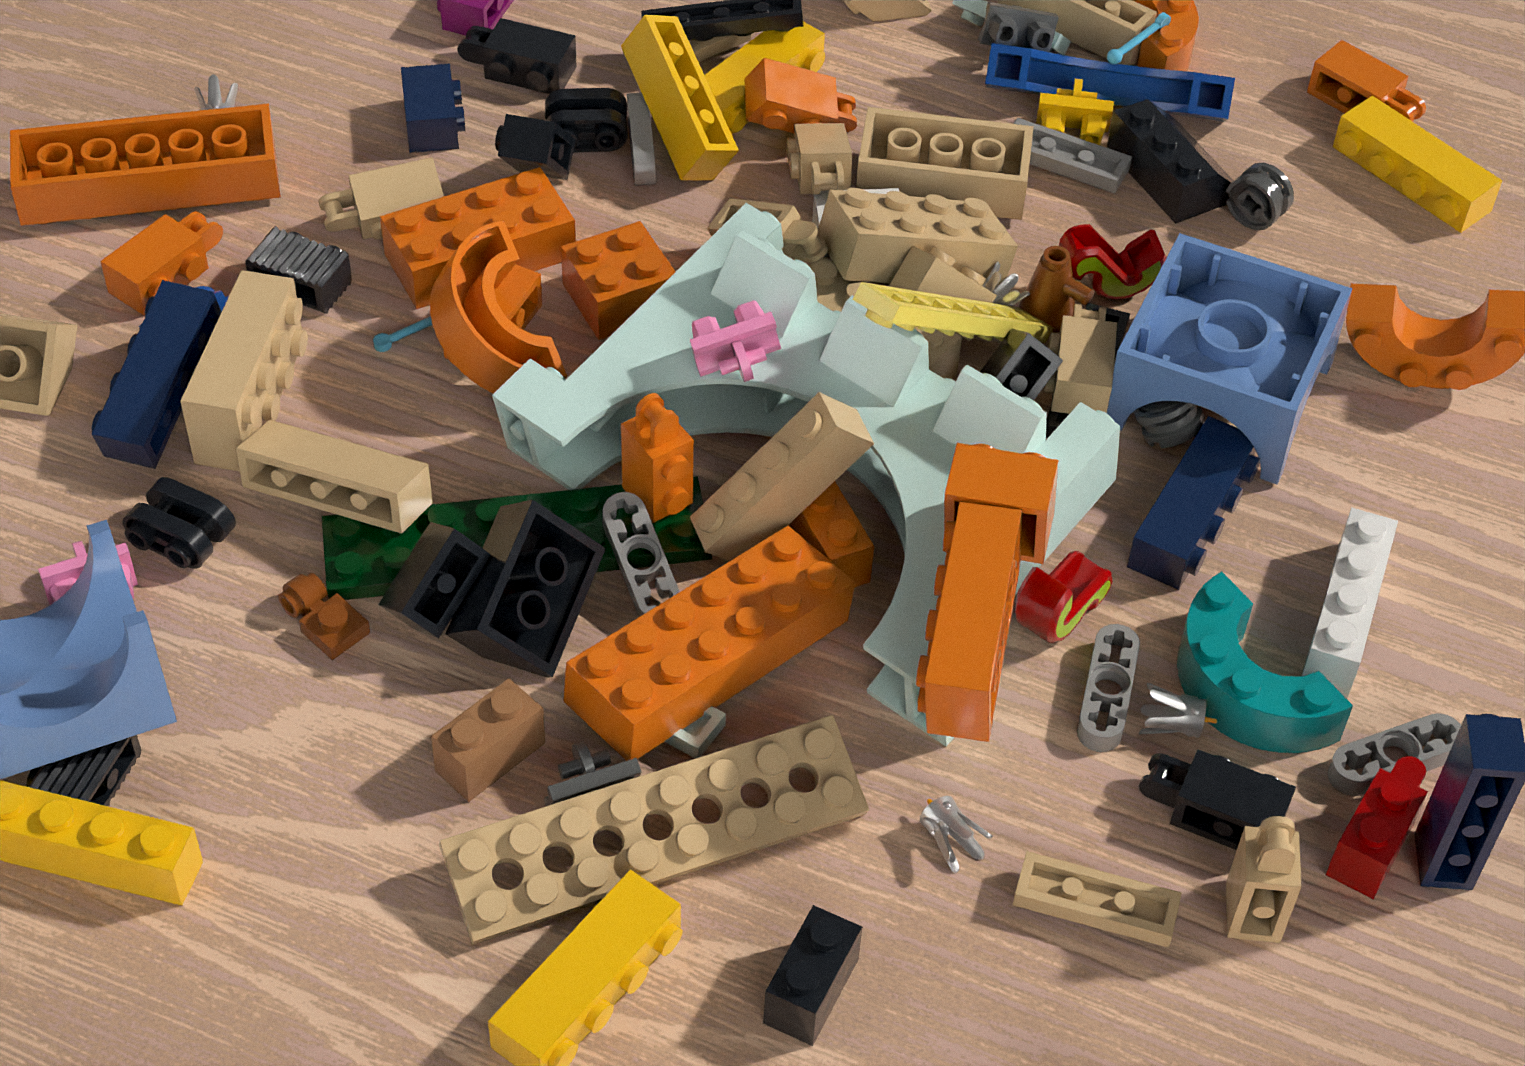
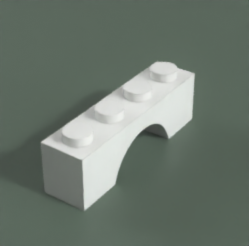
[1301,507,1398,698]

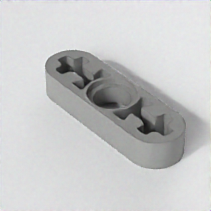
[627,92,656,185]
[602,492,680,617]
[1077,624,1140,752]
[1328,713,1461,796]

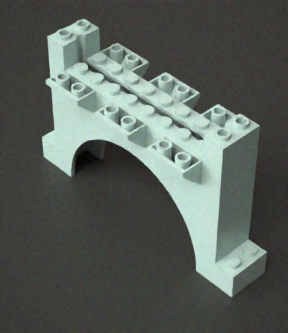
[492,203,1120,747]

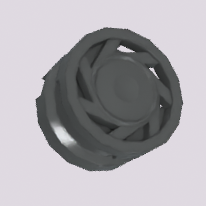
[1226,163,1294,230]
[1134,401,1206,448]

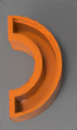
[1133,0,1199,71]
[430,221,567,394]
[1346,283,1525,390]

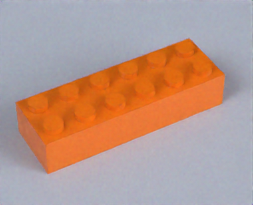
[10,103,281,226]
[563,526,856,761]

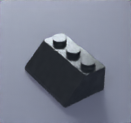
[1107,99,1234,224]
[445,500,606,678]

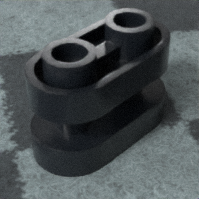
[545,88,628,153]
[122,477,236,569]

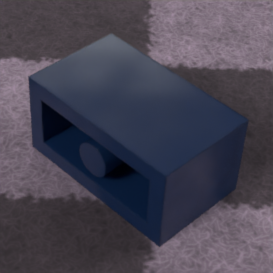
[401,64,466,153]

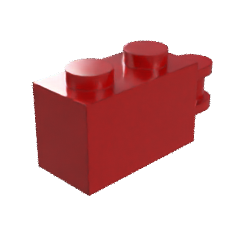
[1326,756,1428,900]

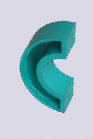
[1177,571,1353,753]

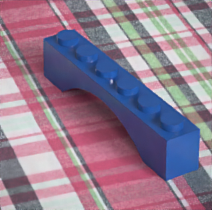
[985,43,1235,122]

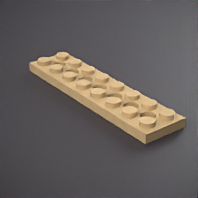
[439,715,869,945]

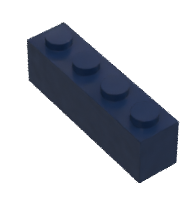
[92,280,222,469]
[1127,416,1260,590]
[1414,714,1525,890]

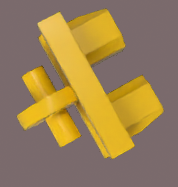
[1036,78,1114,145]

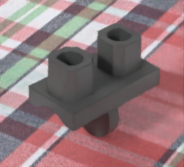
[978,2,1059,52]
[544,741,642,806]

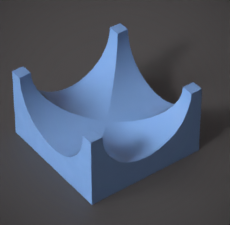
[1107,233,1352,485]
[0,520,177,780]

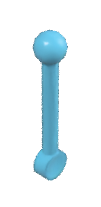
[1107,12,1171,65]
[373,316,433,352]

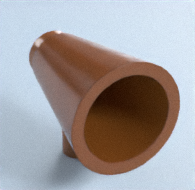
[1018,246,1094,333]

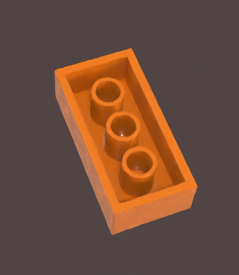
[380,167,576,309]
[916,502,1022,742]

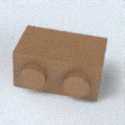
[431,678,545,802]

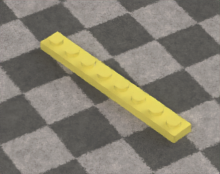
[852,282,1053,343]

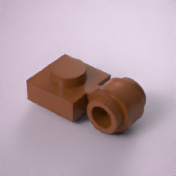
[278,572,370,661]

